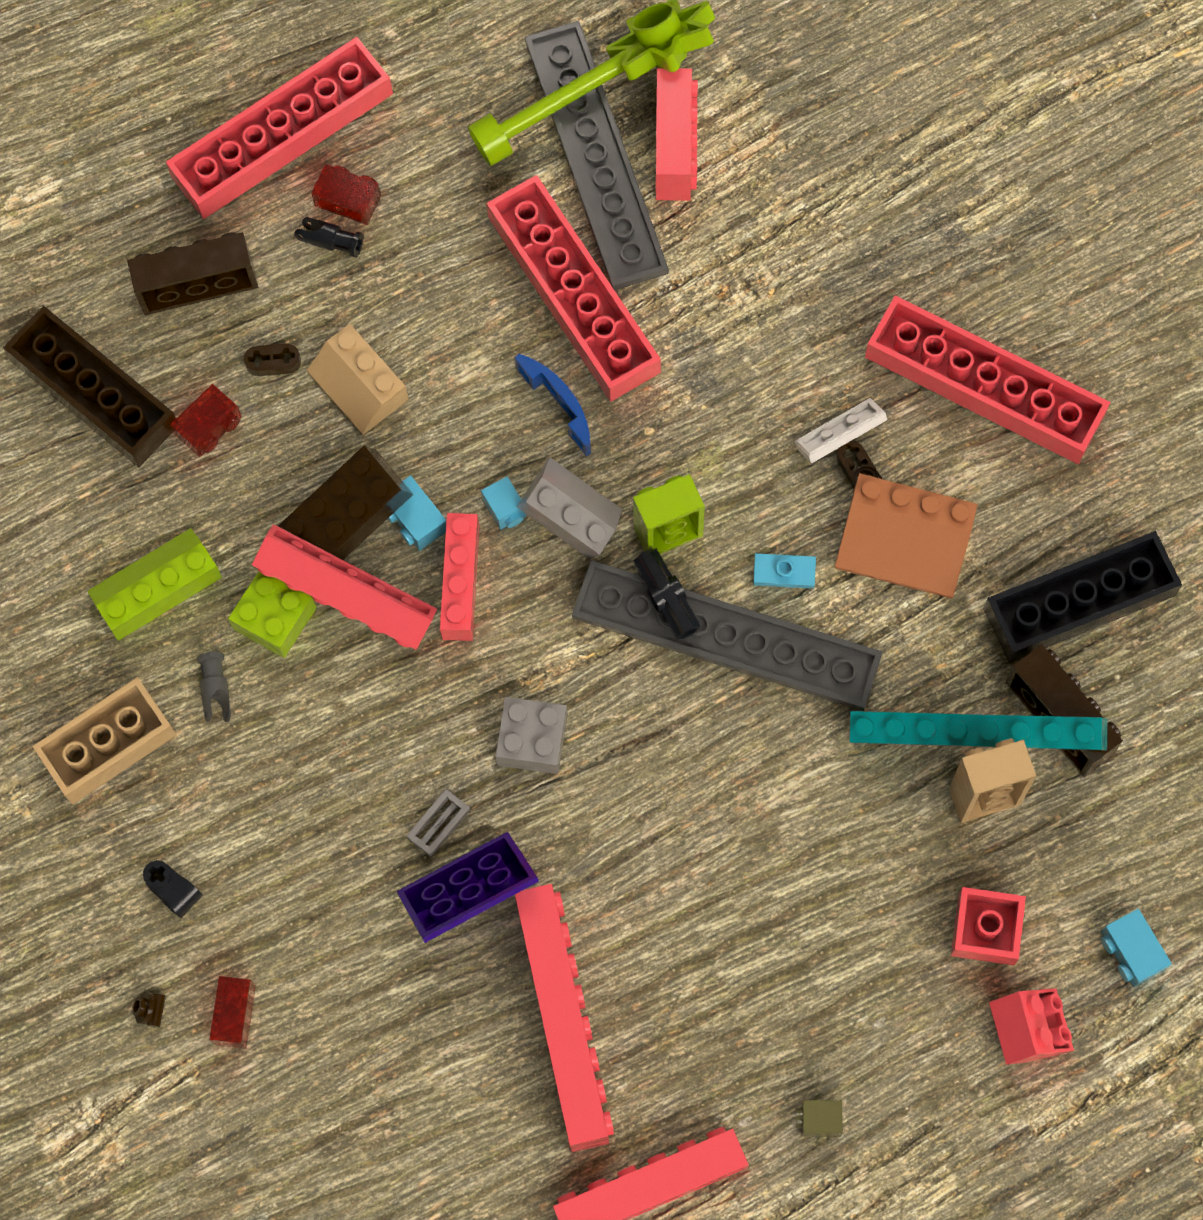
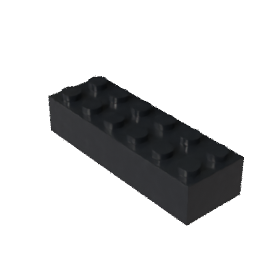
[983,531,1182,663]

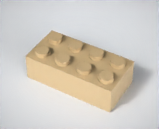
[32,677,177,805]
[949,739,1036,823]

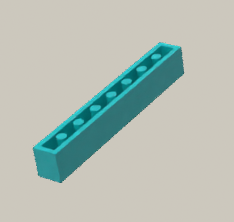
[850,711,1108,750]

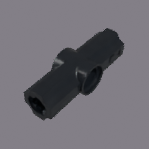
[633,548,700,640]

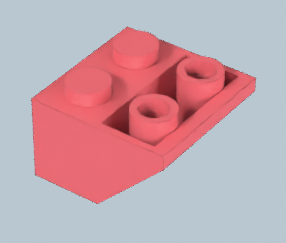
[989,988,1074,1065]

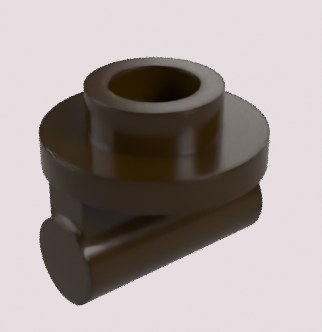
[132,992,166,1028]

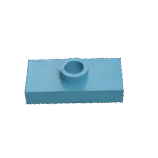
[753,553,816,589]

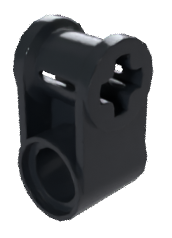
[143,860,203,919]

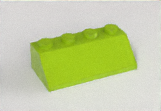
[87,528,222,641]

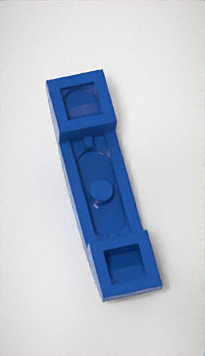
[514,354,591,457]

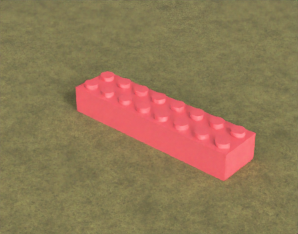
[166,37,393,220]
[486,175,661,402]
[865,295,1111,465]
[515,884,614,1152]

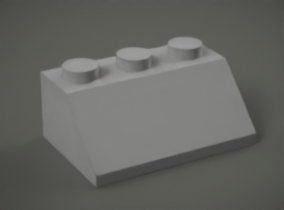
[516,457,623,559]

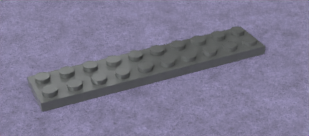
[525,21,669,290]
[572,560,883,711]

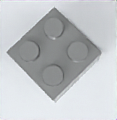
[496,697,568,774]

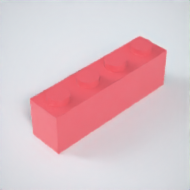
[440,513,480,641]

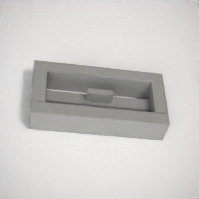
[406,789,471,858]

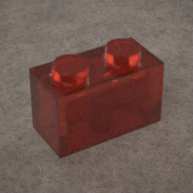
[311,164,381,226]
[170,383,242,457]
[209,976,256,1049]

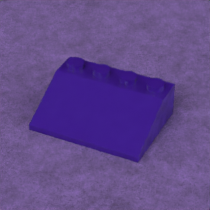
[396,832,539,943]

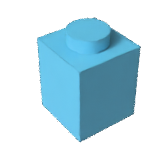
[481,476,526,530]

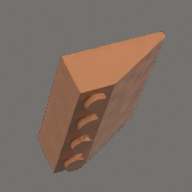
[834,473,978,599]

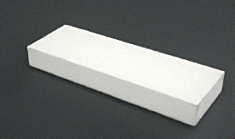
[794,398,887,463]

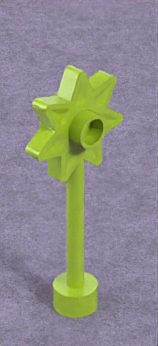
[467,0,715,167]

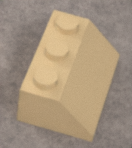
[307,323,409,435]

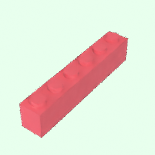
[252,524,437,650]
[553,1127,749,1220]

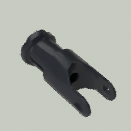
[294,217,364,258]

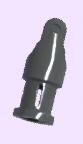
[197,652,231,722]

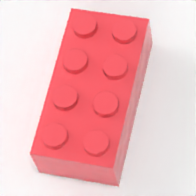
[656,68,698,201]

